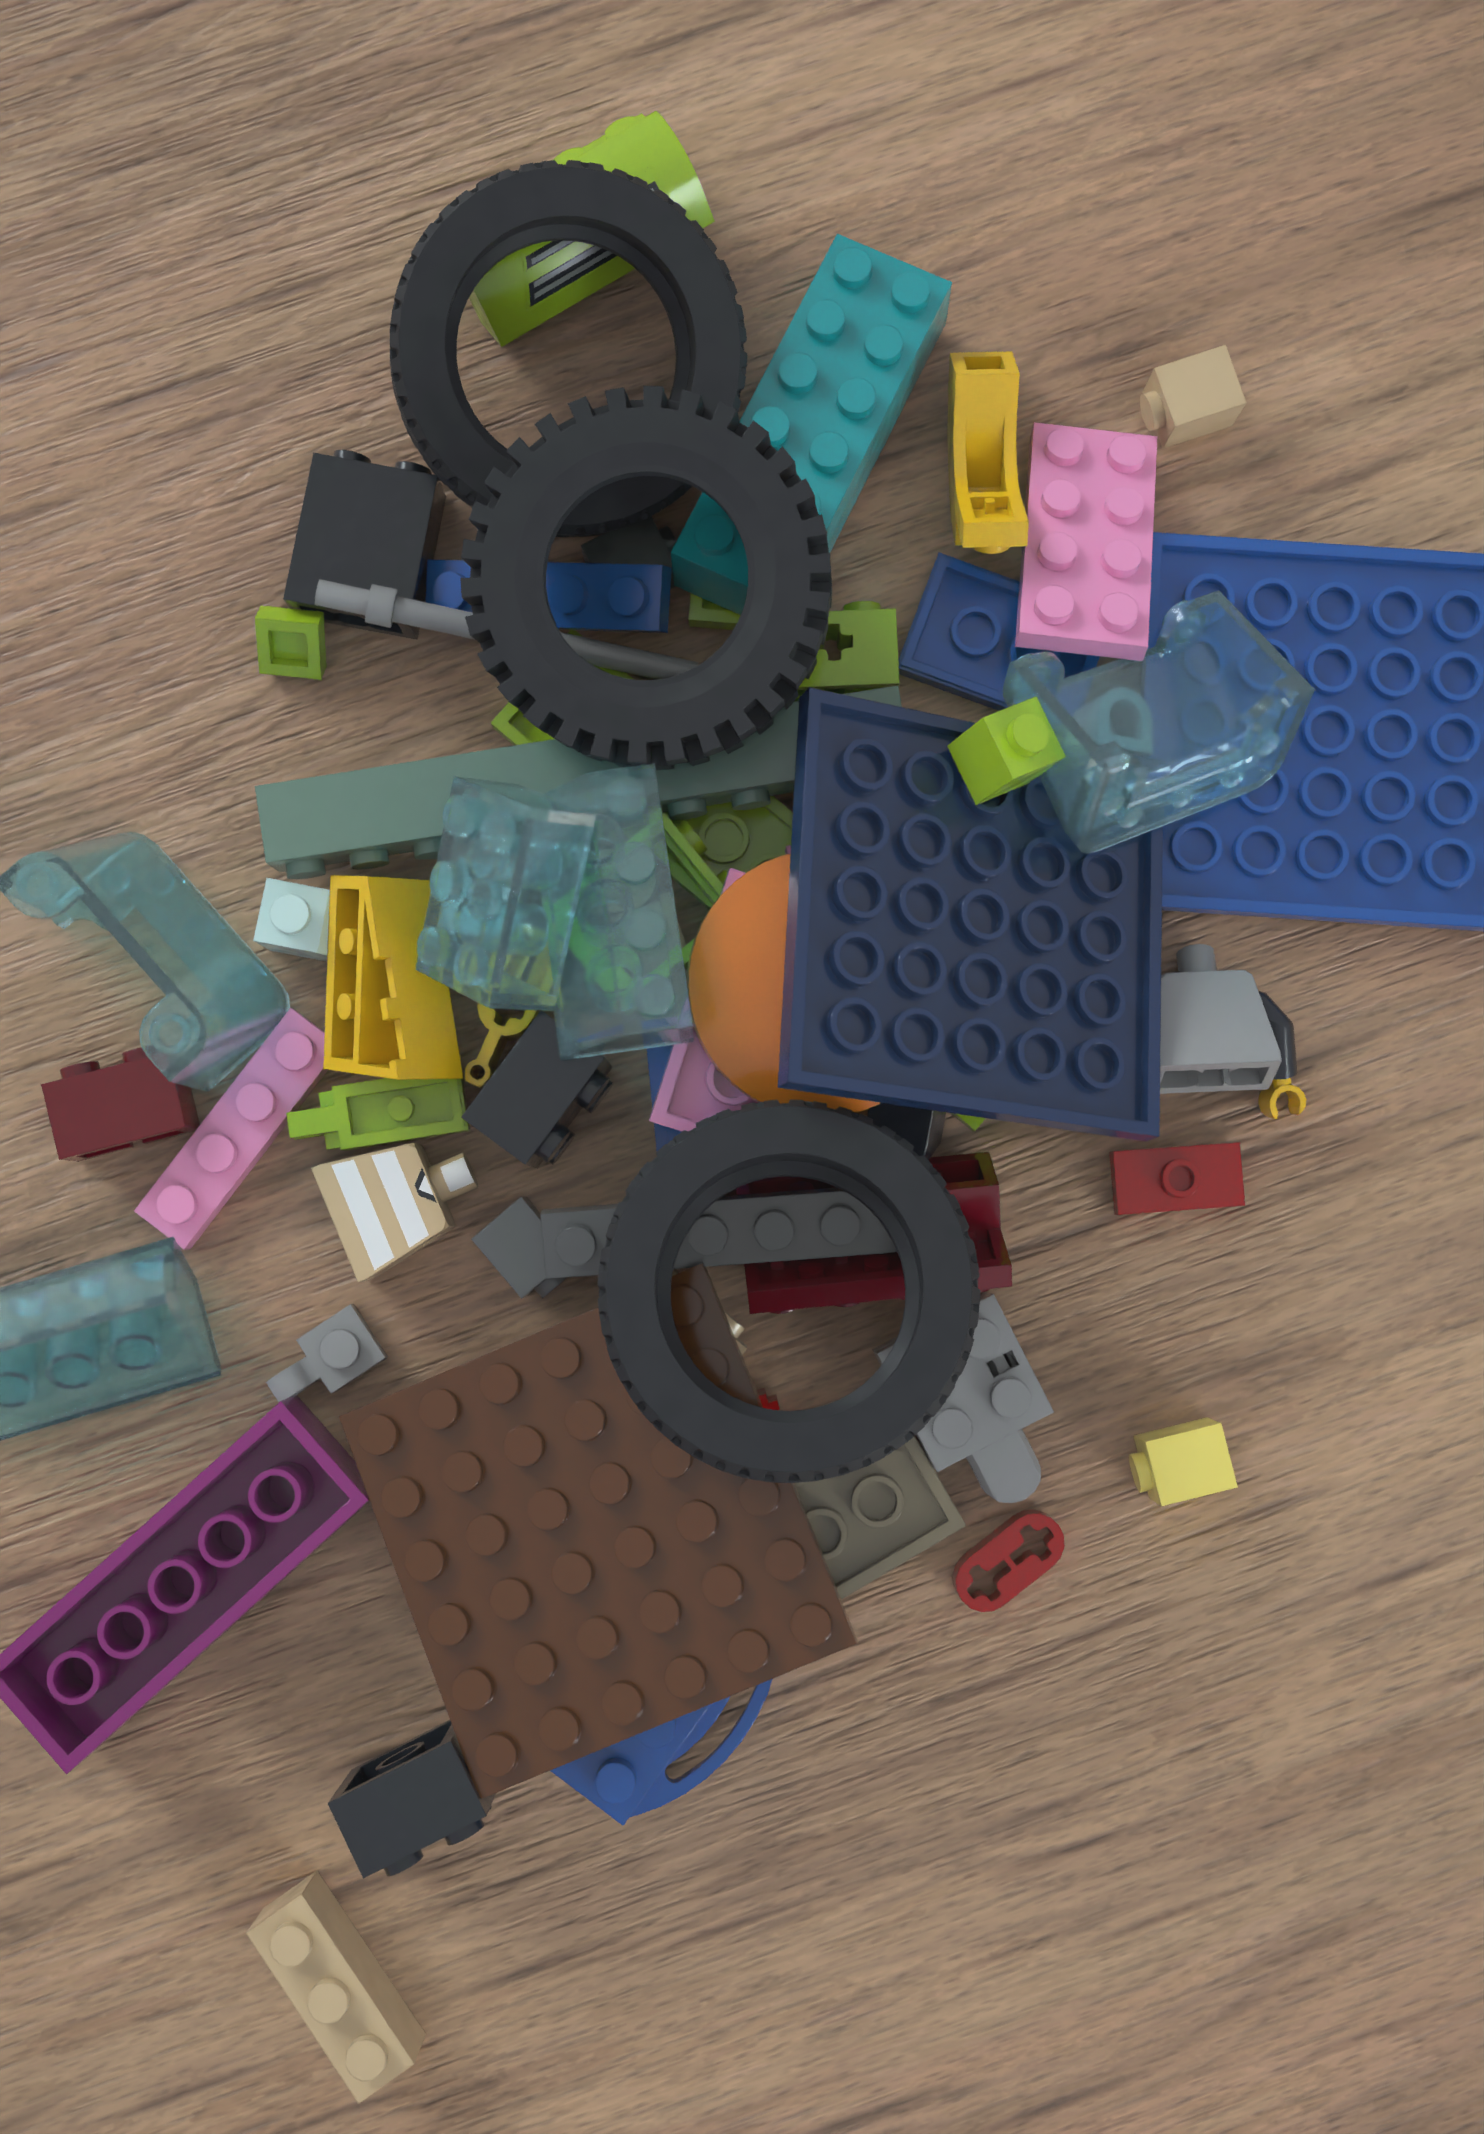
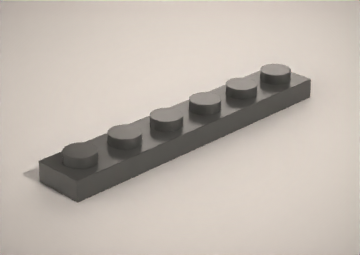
[540,1187,897,1279]

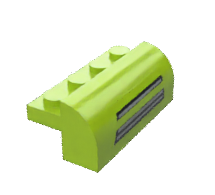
[469,111,715,347]

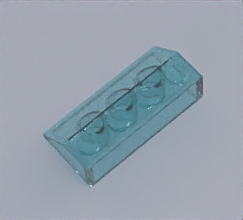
[526,763,693,1061]
[0,1237,221,1441]

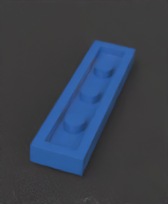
[426,559,671,633]

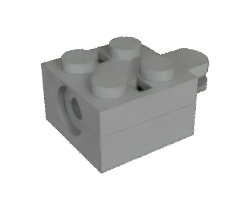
[872,1292,1054,1503]

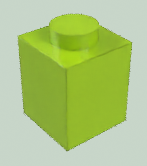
[947,696,1066,805]

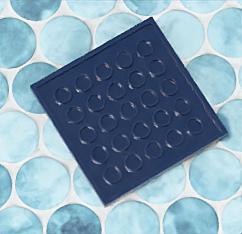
[778,687,1163,1142]

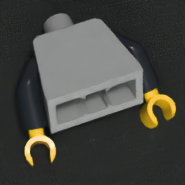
[1160,944,1307,1119]

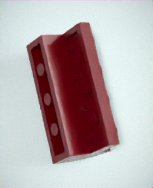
[736,1151,1012,1314]

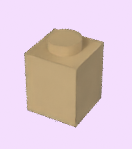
[1140,345,1247,449]

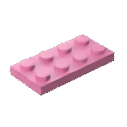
[1015,422,1157,661]

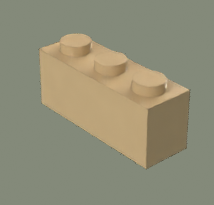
[246,1871,426,2104]

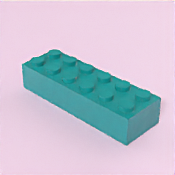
[671,233,952,615]

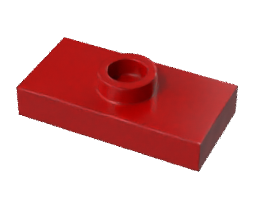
[1109,1142,1245,1215]

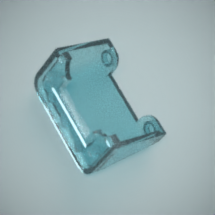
[1003,590,1315,854]
[0,832,290,1092]

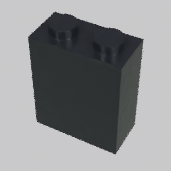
[283,450,446,640]

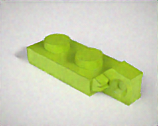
[286,1078,470,1151]

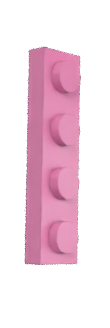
[134,1008,328,1250]

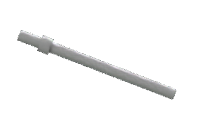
[315,579,698,679]

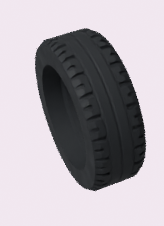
[390,160,747,537]
[598,1099,980,1483]

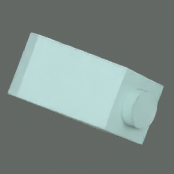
[253,878,330,961]

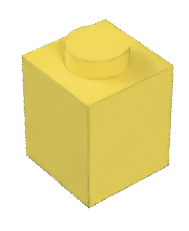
[1129,1418,1238,1506]

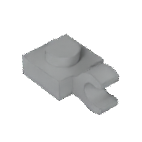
[266,1304,388,1402]

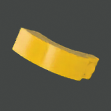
[947,351,1029,554]

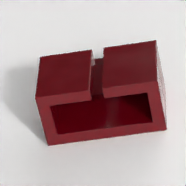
[41,1045,200,1162]

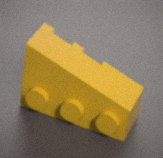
[323,875,463,1080]

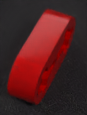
[953,1509,1065,1612]

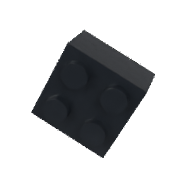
[461,1010,613,1169]
[328,1720,496,1879]

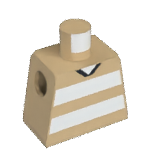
[311,1143,479,1282]

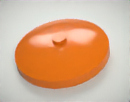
[687,853,880,1113]

